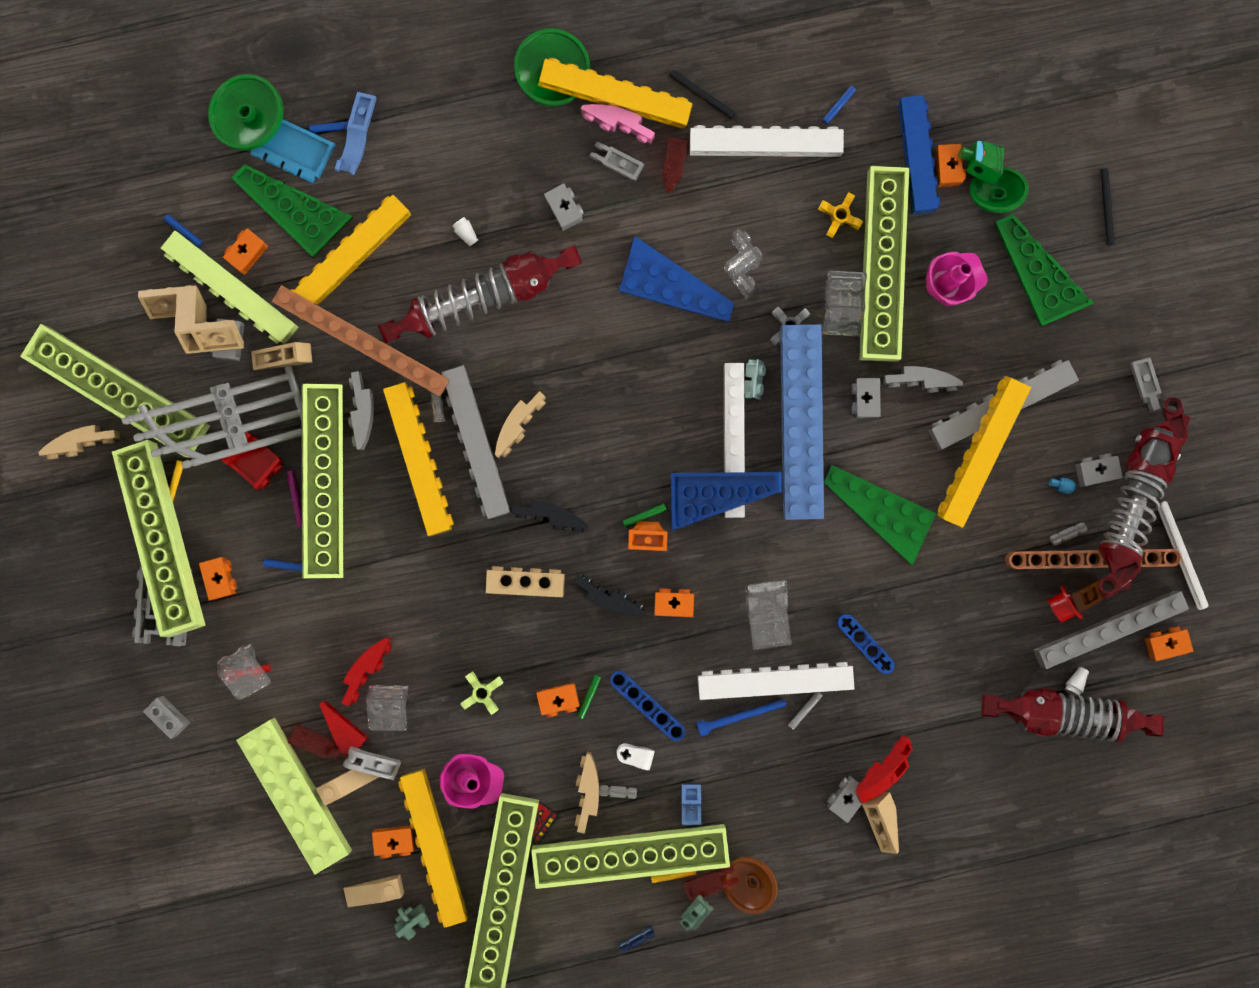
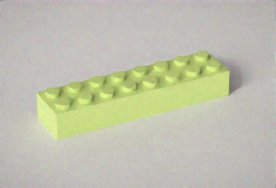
[236,718,352,874]

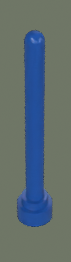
[696,699,787,737]

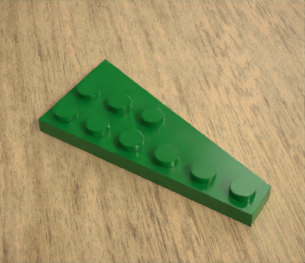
[231,164,354,258]
[994,214,1094,327]
[824,465,936,566]

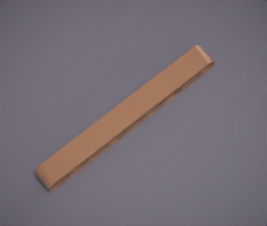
[1005,549,1181,569]

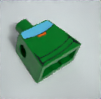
[958,140,1004,185]

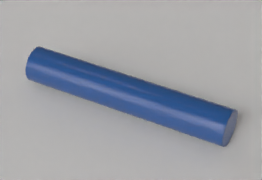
[822,86,856,124]
[309,121,349,133]
[163,214,203,248]
[263,559,302,571]

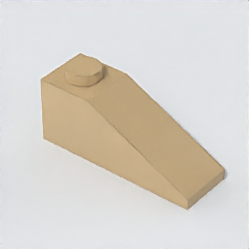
[251,342,312,370]
[316,770,378,806]
[862,792,899,854]
[343,874,405,907]

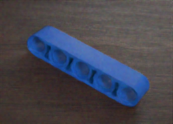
[610,670,685,741]

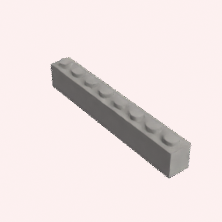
[928,360,1079,451]
[441,365,511,519]
[1033,591,1189,669]

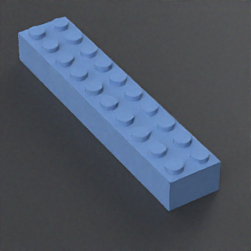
[780,324,824,520]

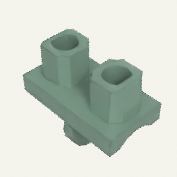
[680,895,714,931]
[394,903,430,940]

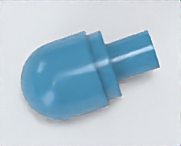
[1049,477,1076,494]

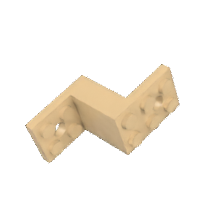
[138,285,244,354]

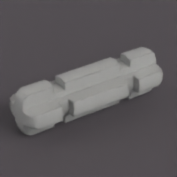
[1050,522,1088,546]
[599,785,637,799]

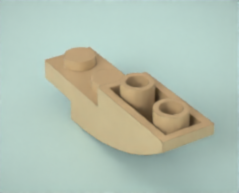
[495,391,546,458]
[39,425,121,460]
[574,752,599,834]

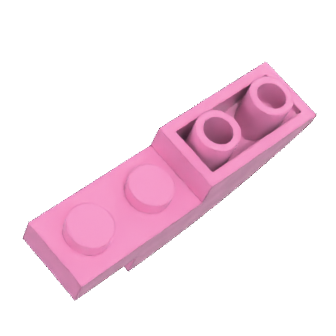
[581,104,655,144]

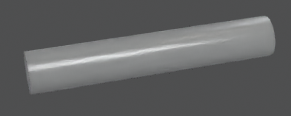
[788,692,823,730]

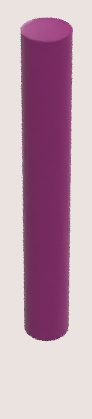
[286,470,302,528]

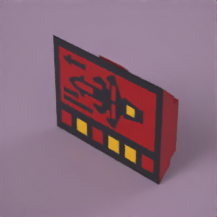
[532,801,560,844]

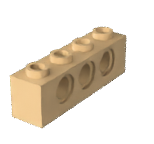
[486,566,565,597]

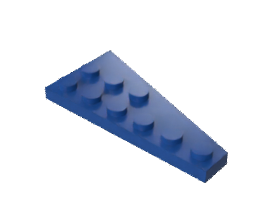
[619,236,734,323]
[671,472,782,530]

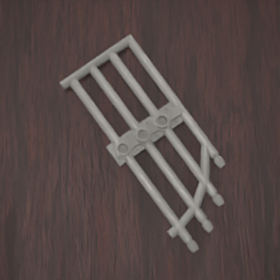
[121,366,302,469]

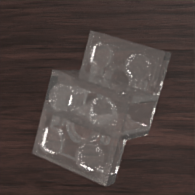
[724,228,763,299]
[822,271,867,336]

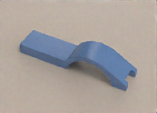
[335,92,377,175]

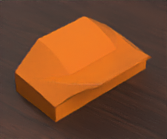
[628,521,668,551]

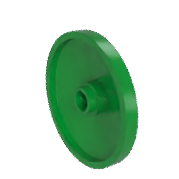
[514,28,590,107]
[208,74,284,151]

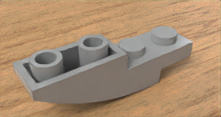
[882,366,963,393]
[348,371,374,451]

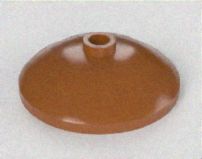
[723,857,778,914]

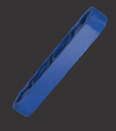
[837,614,895,674]

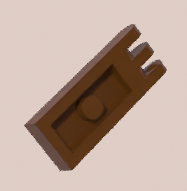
[1071,579,1105,612]

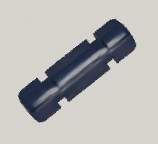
[619,926,655,953]

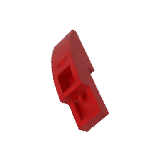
[341,637,392,706]
[855,735,913,804]

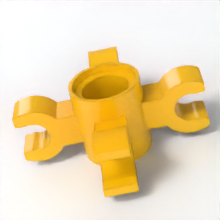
[818,192,863,238]

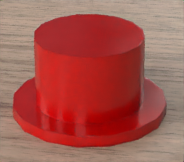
[1048,585,1083,623]

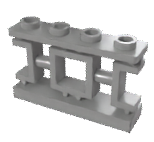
[132,566,192,646]

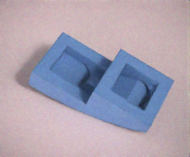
[681,785,701,826]

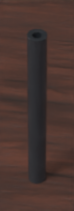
[669,70,736,119]
[1101,168,1115,245]

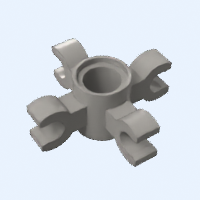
[770,307,810,345]

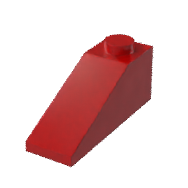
[320,700,369,757]

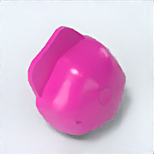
[926,252,988,306]
[439,754,504,809]

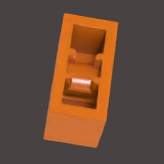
[935,144,966,187]
[223,228,269,275]
[199,557,237,600]
[654,588,694,617]
[1144,626,1194,661]
[536,682,580,718]
[372,825,416,858]

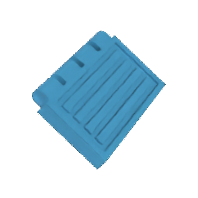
[250,119,335,183]

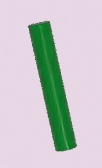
[623,503,667,528]
[577,675,602,719]

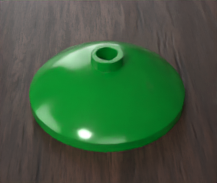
[970,167,1029,213]

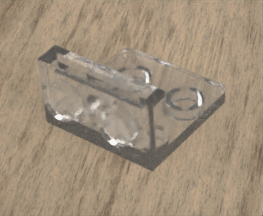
[217,644,271,700]
[366,685,408,731]

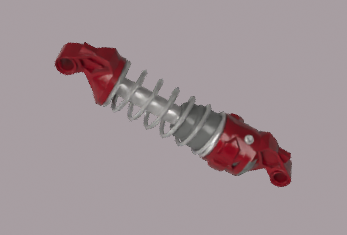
[378,245,582,344]

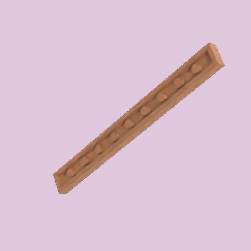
[272,285,450,397]

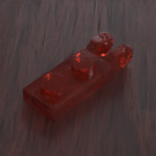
[683,866,739,902]

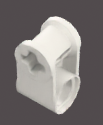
[616,743,655,770]

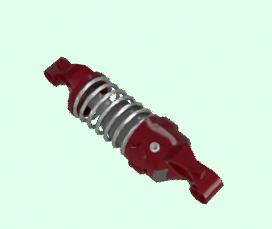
[981,688,1164,743]

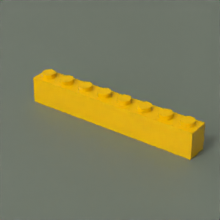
[538,58,692,129]
[291,195,411,320]
[937,376,1032,528]
[383,382,454,536]
[399,768,468,928]

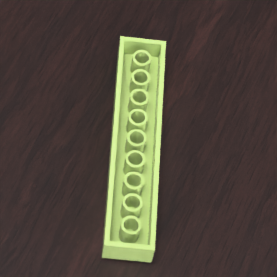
[859,166,909,362]
[20,324,211,458]
[302,384,343,578]
[112,440,206,638]
[465,793,539,988]
[531,824,730,889]

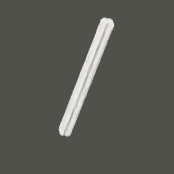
[1158,501,1208,610]

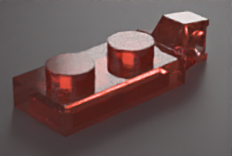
[662,137,688,193]
[288,724,341,759]

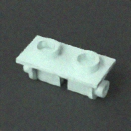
[744,359,766,400]

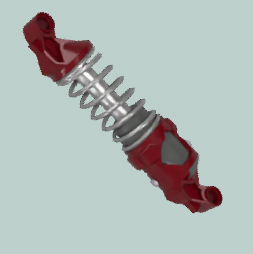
[1098,397,1190,598]

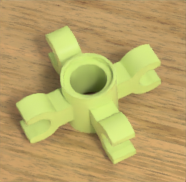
[460,671,504,715]

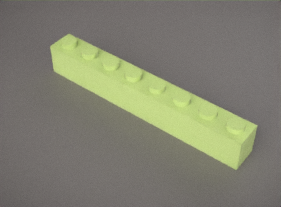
[161,231,298,344]

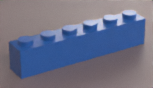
[898,95,940,215]

